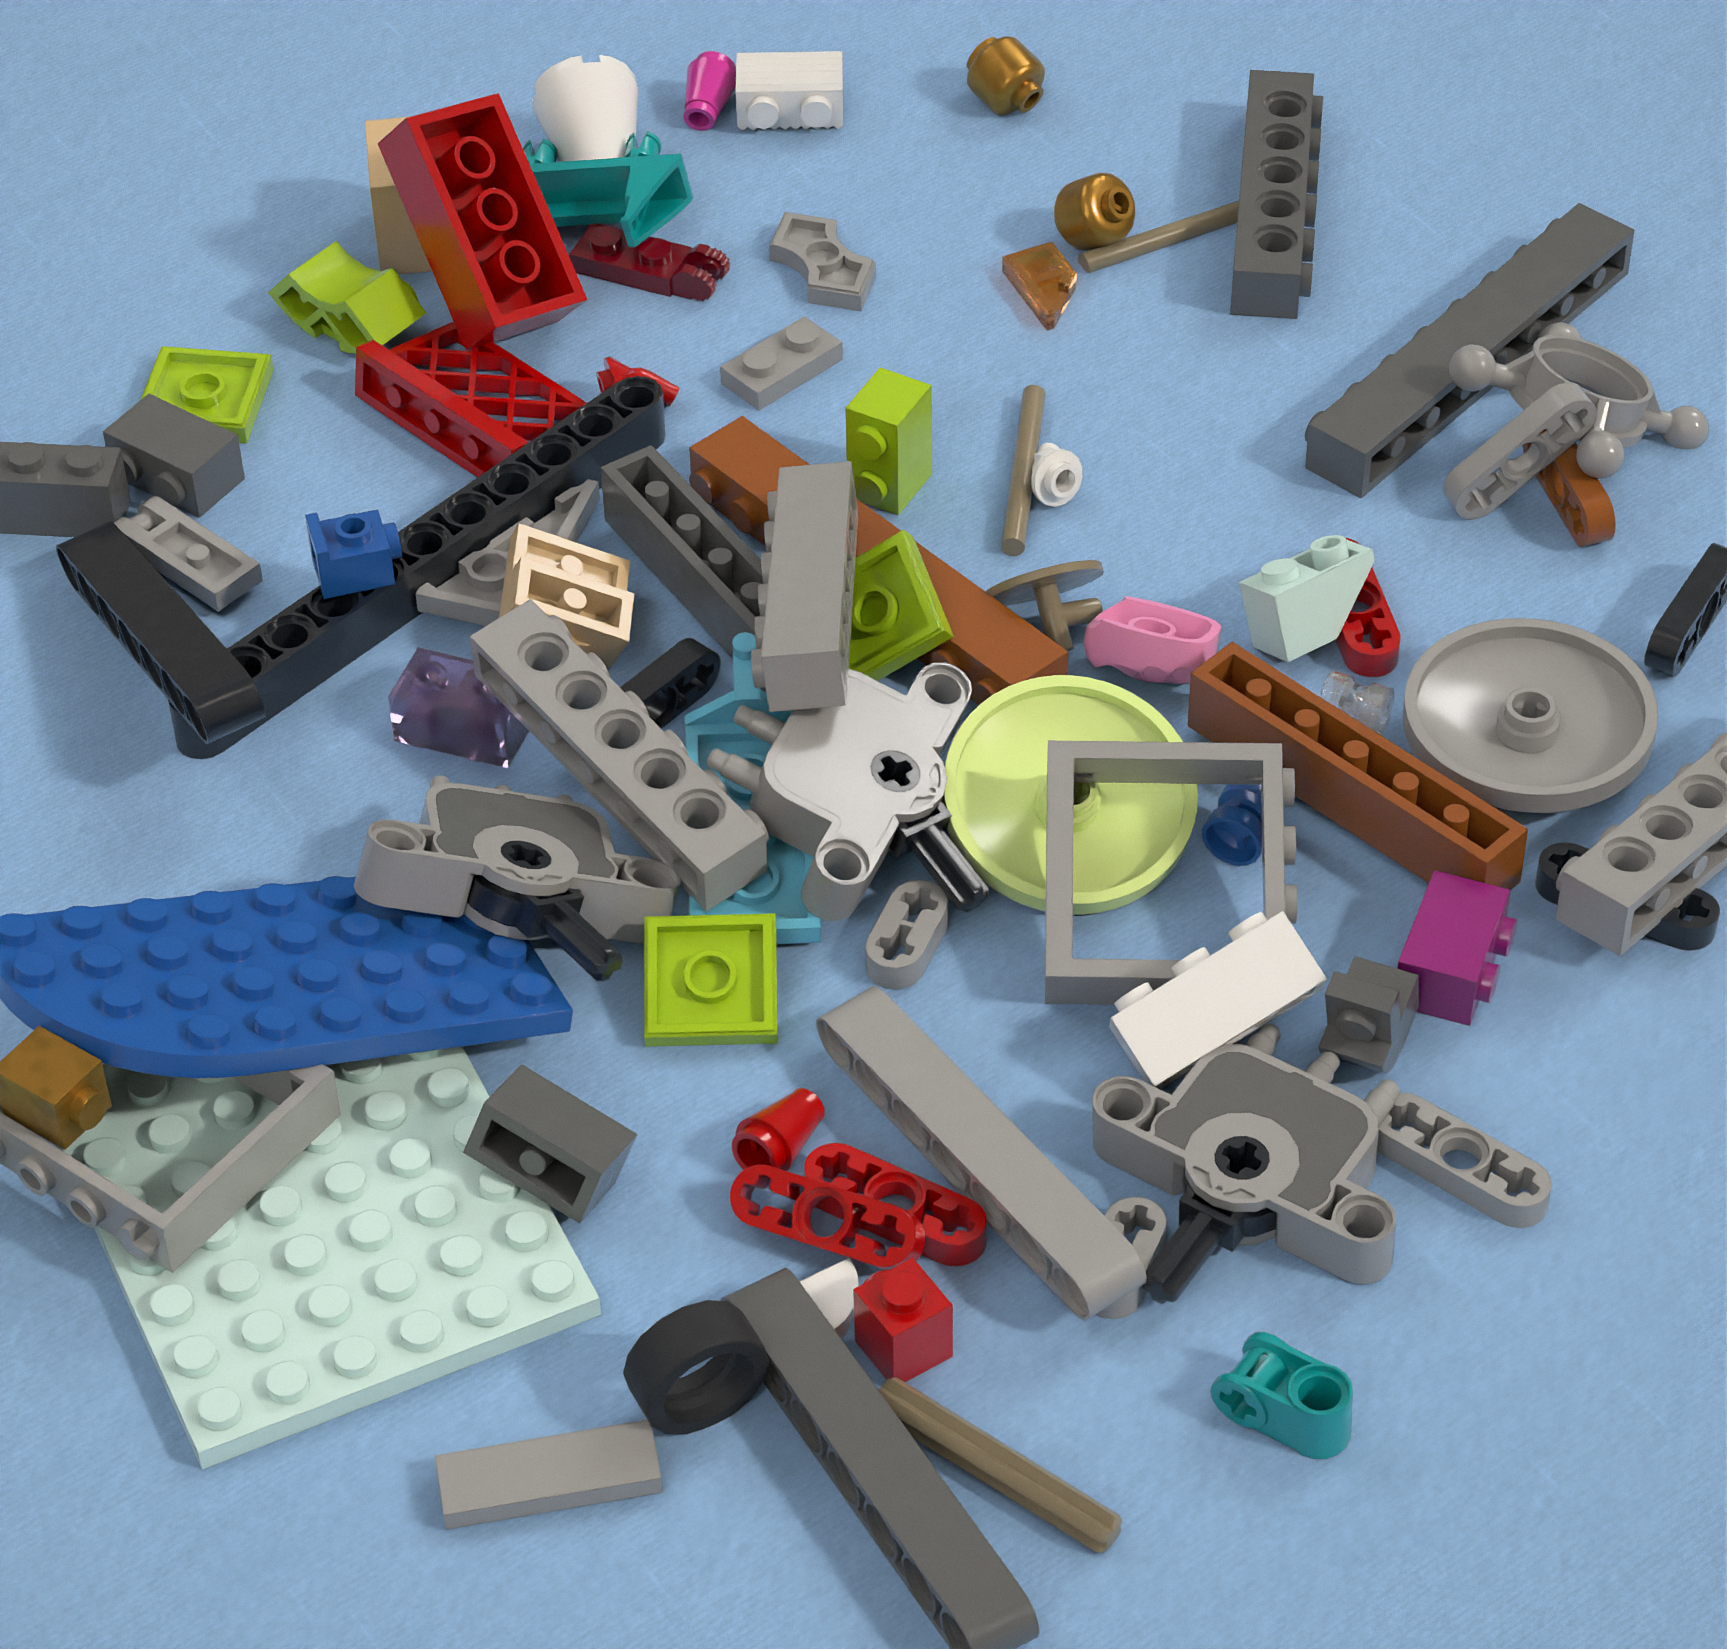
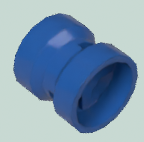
[1201,784,1262,866]

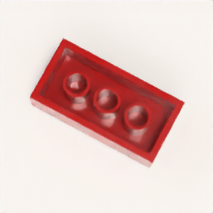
[377,93,588,351]

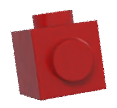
[853,1258,953,1382]

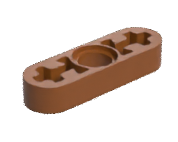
[1522,429,1616,546]

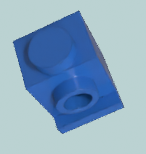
[305,509,402,599]

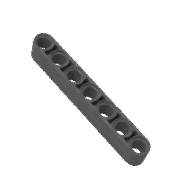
[720,1268,1040,1649]

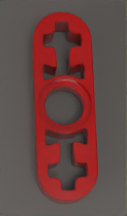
[1335,538,1401,677]
[804,1143,987,1266]
[730,1164,925,1270]

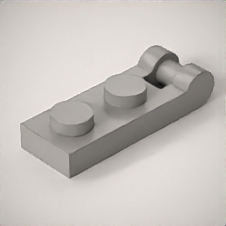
[114,496,263,612]

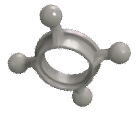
[1449,322,1709,479]

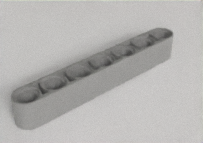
[816,986,1147,1321]

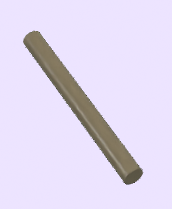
[1078,200,1239,273]
[1001,385,1046,556]

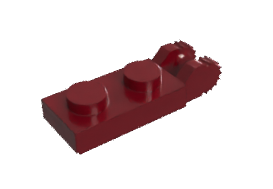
[569,224,731,301]

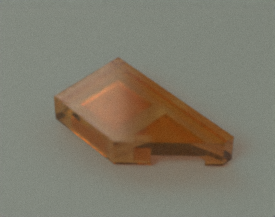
[1002,242,1077,331]

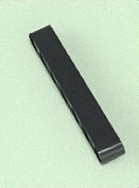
[56,521,266,744]

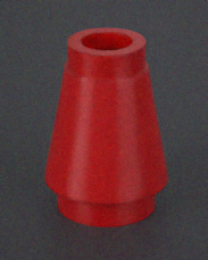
[731,1088,825,1171]

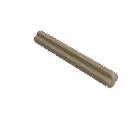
[878,1377,1122,1553]

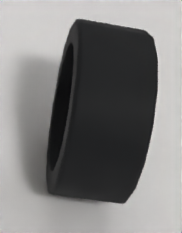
[623,1300,769,1434]

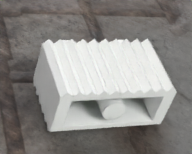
[736,51,843,131]

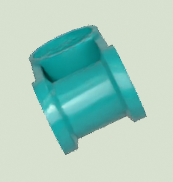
[1210,1332,1353,1459]

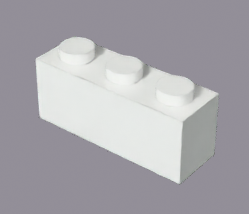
[1109,911,1327,1090]

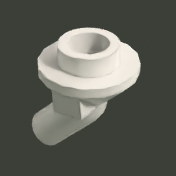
[1031,443,1083,507]

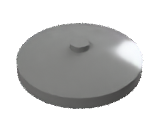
[1403,618,1658,813]

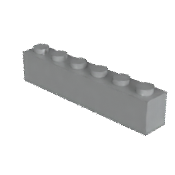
[751,461,859,712]

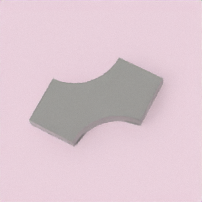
[769,212,876,311]

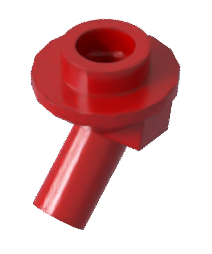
[596,356,679,407]

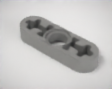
[1443,382,1597,519]
[1377,1093,1551,1228]

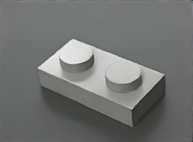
[720,316,843,410]

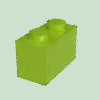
[845,367,932,515]

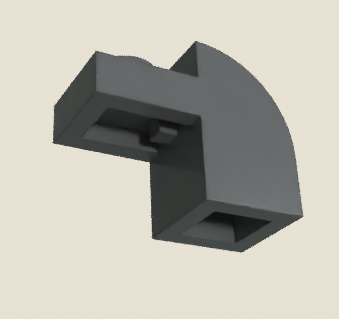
[1318,956,1419,1074]

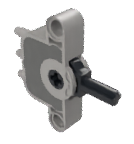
[1092,1024,1400,1304]

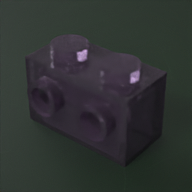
[388,647,529,768]

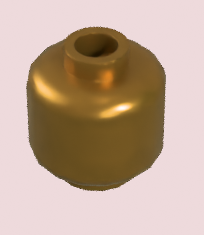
[966,36,1045,115]
[1054,173,1136,250]

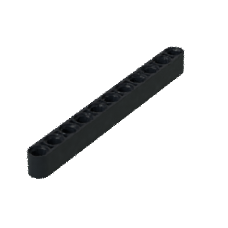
[168,376,666,759]

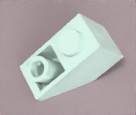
[1239,535,1375,662]

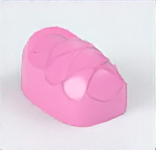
[1084,596,1221,684]

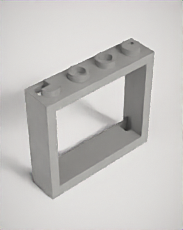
[1045,740,1297,1005]
[0,1064,341,1273]

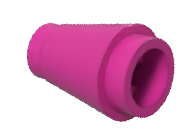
[683,51,736,131]

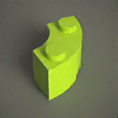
[267,241,426,354]

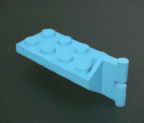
[685,632,821,944]

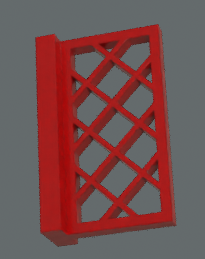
[355,321,587,478]

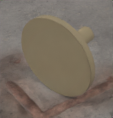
[985,560,1104,651]

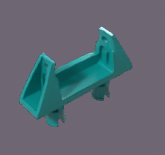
[523,131,694,248]

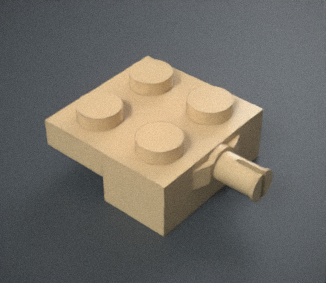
[499,523,634,668]

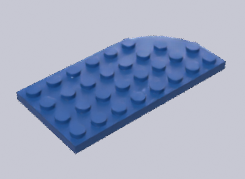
[0,876,573,1078]

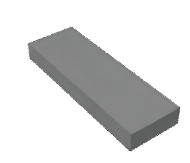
[435,1420,663,1530]

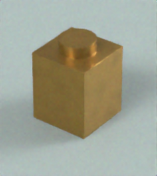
[0,1026,112,1150]

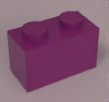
[1397,870,1517,1026]

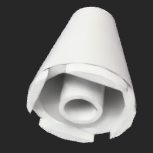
[532,55,639,162]

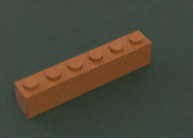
[1188,642,1528,890]

